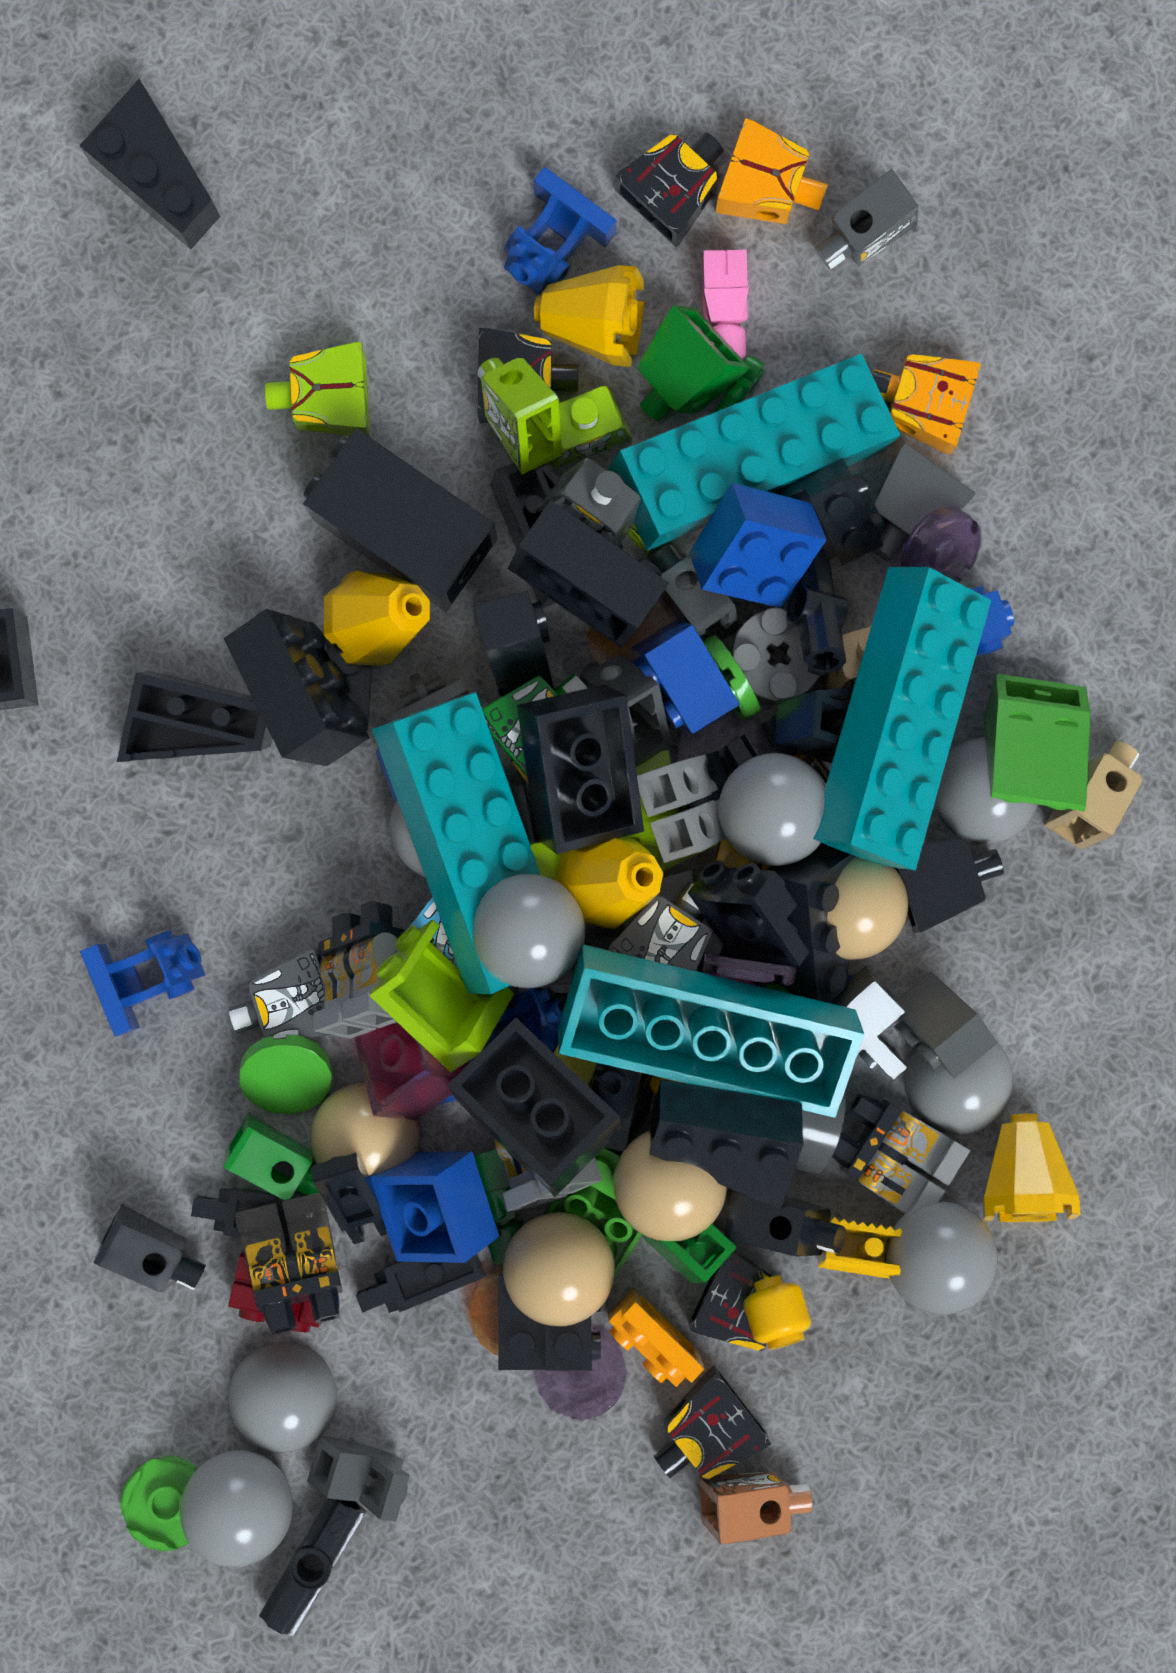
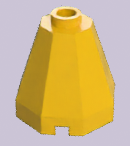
[534,265,645,367]
[324,570,430,666]
[556,836,663,929]
[982,1113,1081,1222]

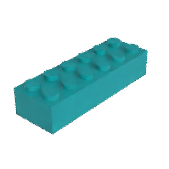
[608,353,900,551]
[813,567,991,871]
[372,692,541,994]
[558,944,864,1118]

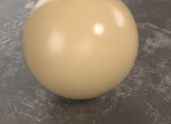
[827,857,908,960]
[310,1082,421,1176]
[613,1130,727,1242]
[503,1212,615,1326]

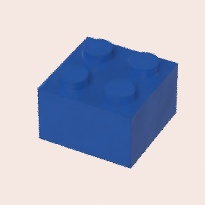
[689,483,826,608]
[631,619,740,734]
[369,1151,499,1263]

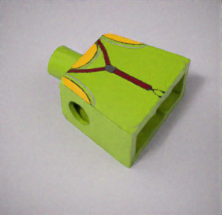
[265,342,370,437]

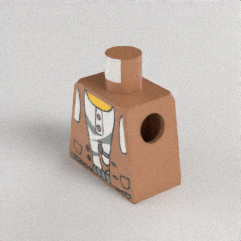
[699,1471,812,1545]

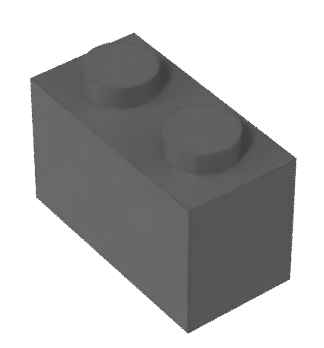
[894,971,997,1079]

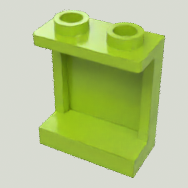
[369,919,514,1072]

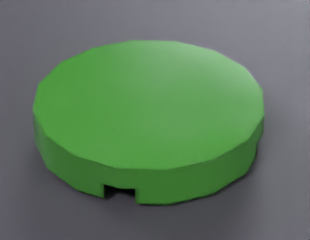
[702,635,761,720]
[239,1034,332,1114]
[120,1455,198,1552]

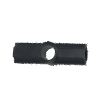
[786,549,848,676]
[259,1498,366,1637]

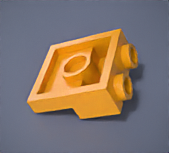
[608,1287,704,1387]

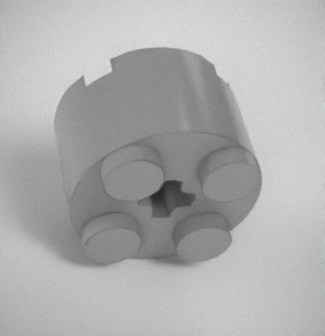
[730,607,819,705]

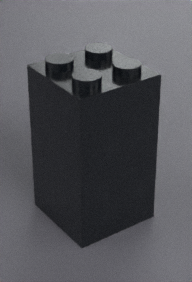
[303,428,498,613]

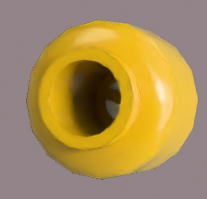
[743,1275,812,1350]

